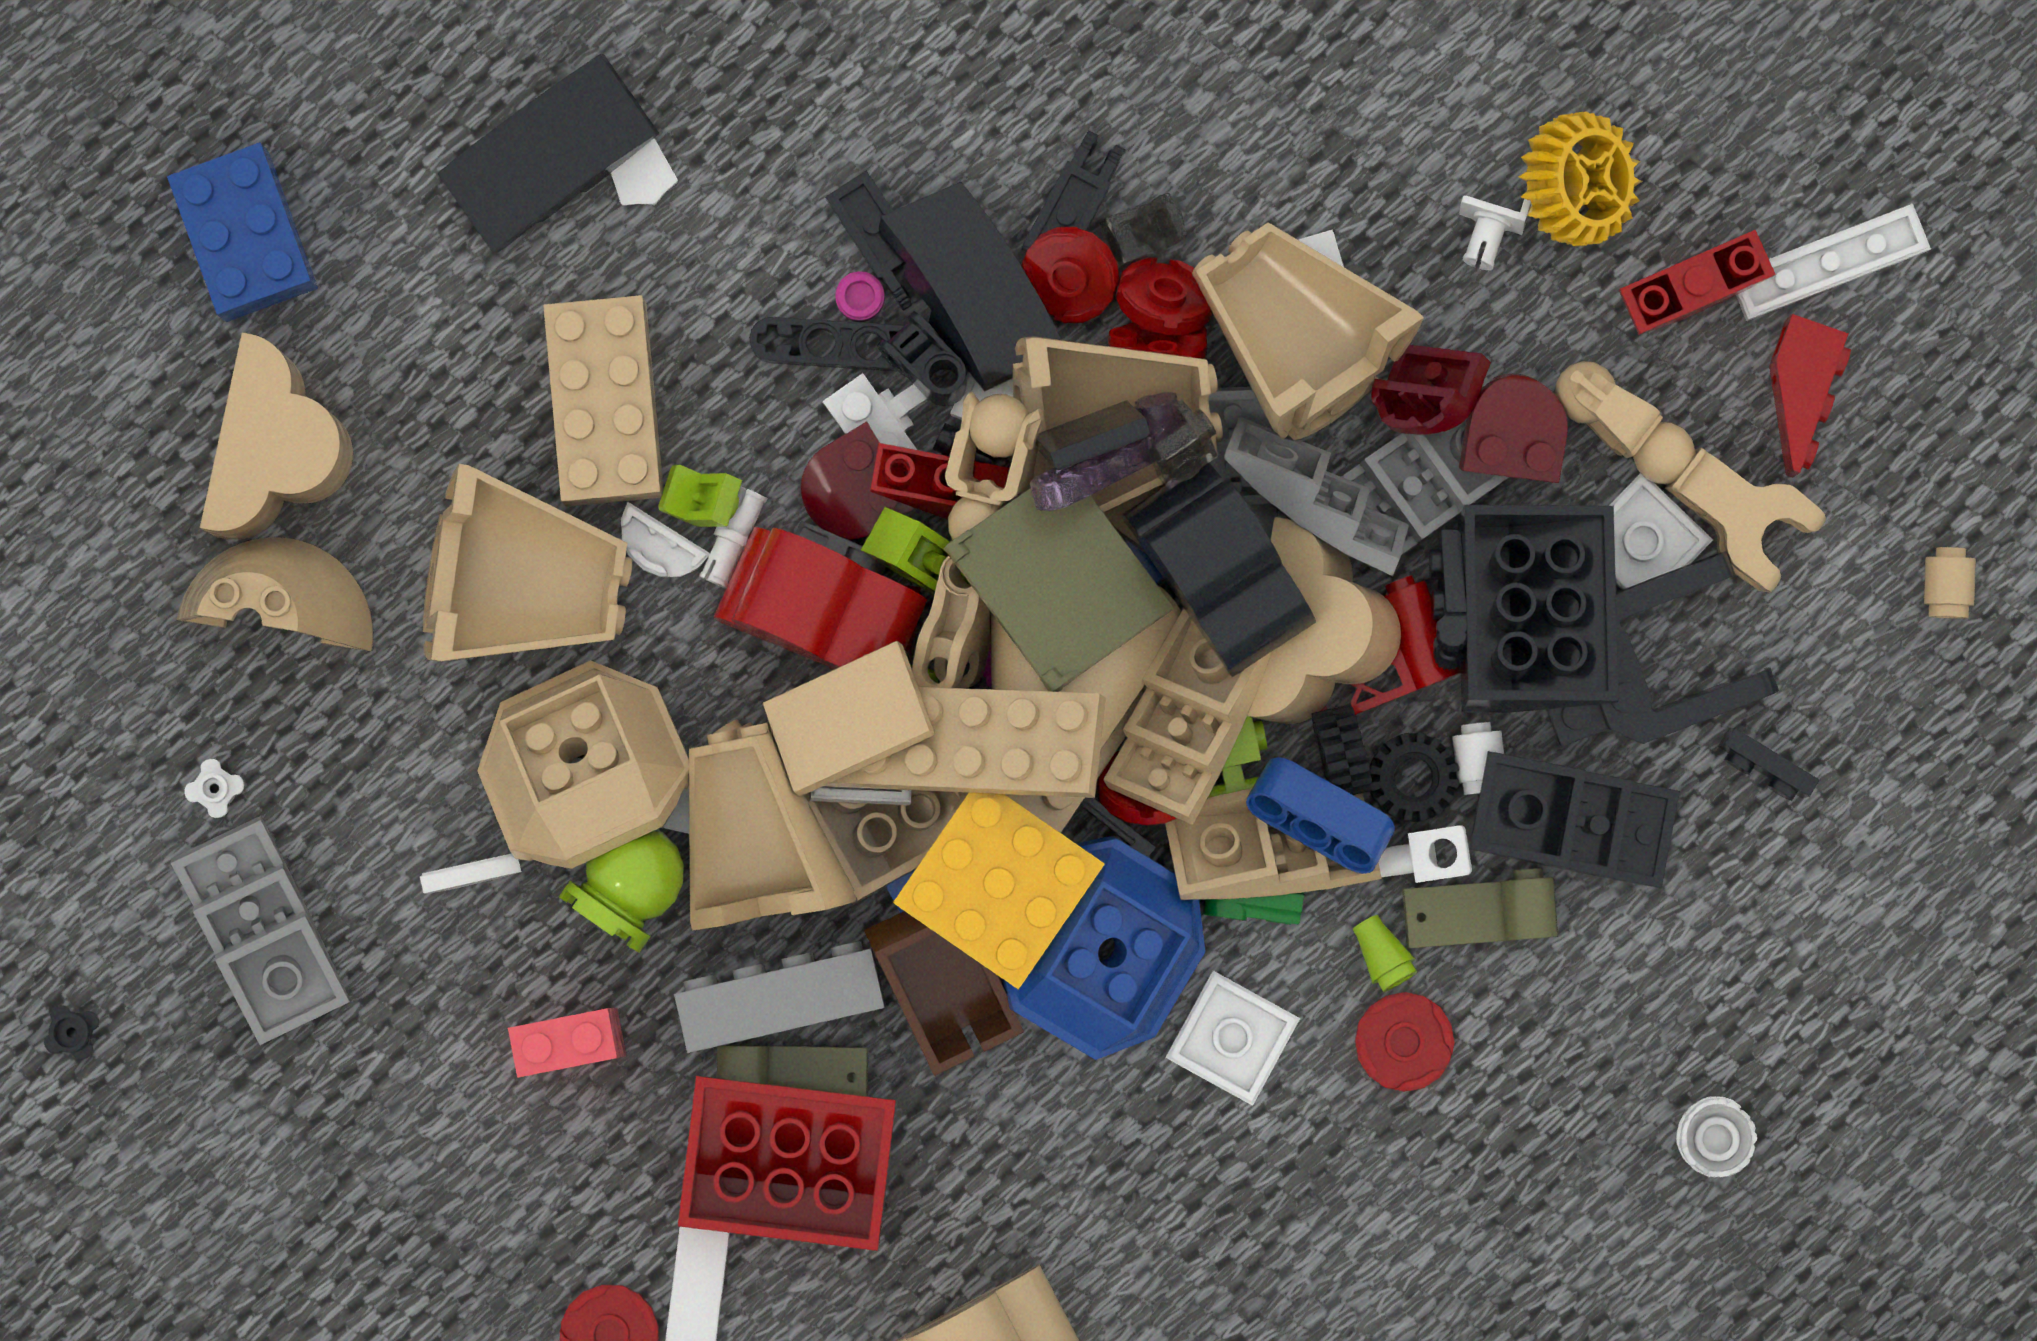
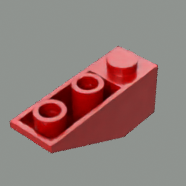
[1769,314,1851,478]
[870,443,1010,520]

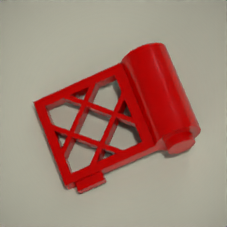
[1321,575,1461,715]

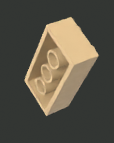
[543,295,663,507]

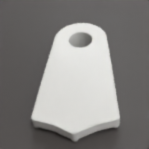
[611,138,678,206]

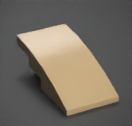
[1103,608,1272,825]
[1165,788,1382,900]

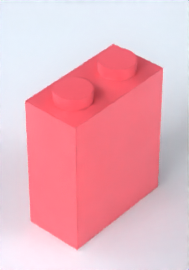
[508,1008,626,1078]

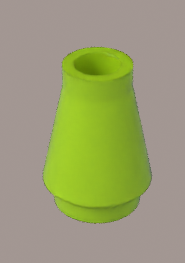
[1352,915,1417,992]

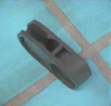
[796,521,887,576]

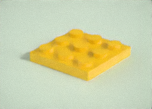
[893,793,1105,990]

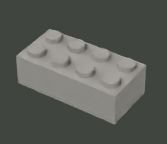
[674,941,887,1053]

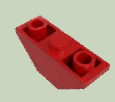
[1619,230,1776,335]

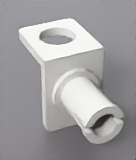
[1459,196,1532,270]
[1378,825,1472,883]

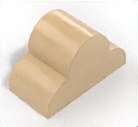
[200,333,353,540]
[1247,517,1401,724]
[895,1264,1079,1341]

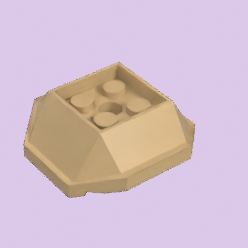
[477,660,689,869]

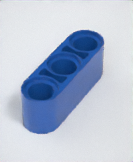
[1246,757,1395,874]

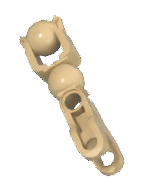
[1555,361,1826,593]
[912,392,1044,689]

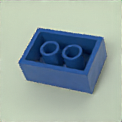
[167,142,318,322]

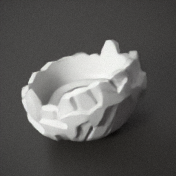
[1676,1097,1757,1177]

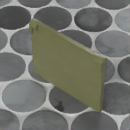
[944,467,1174,692]

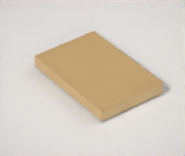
[763,641,935,796]

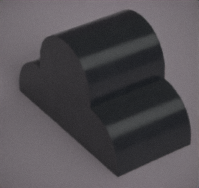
[1122,459,1316,677]

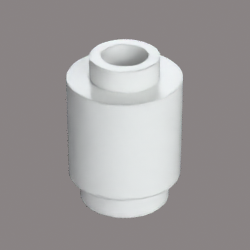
[1452,722,1504,795]

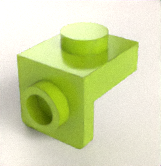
[658,465,742,527]

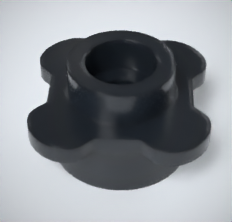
[44,1005,99,1060]

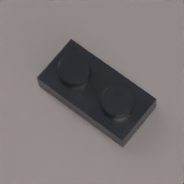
[1718,728,1820,801]

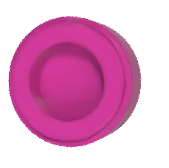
[835,271,885,322]

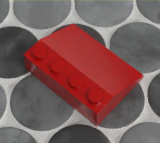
[678,1076,896,1251]

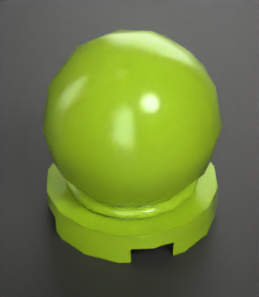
[559,829,684,953]

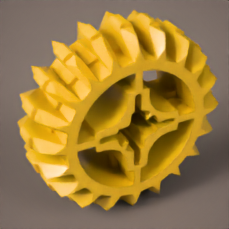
[1518,112,1643,246]

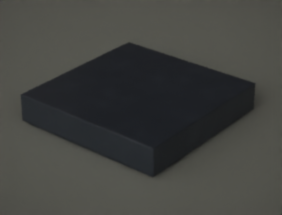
[1036,400,1151,470]

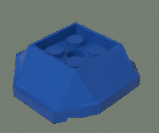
[1000,836,1206,1060]

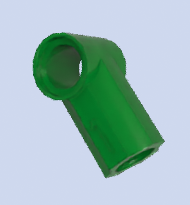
[1202,892,1304,925]

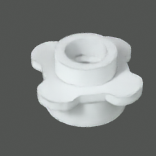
[185,759,244,818]

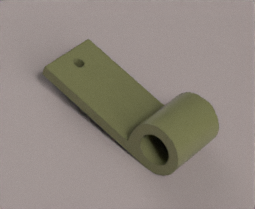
[1402,868,1558,949]
[716,1045,869,1096]

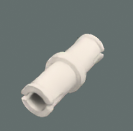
[699,486,767,588]

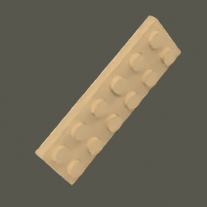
[824,687,1106,798]

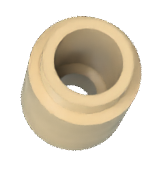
[1924,547,1976,619]

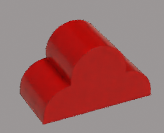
[713,527,928,669]

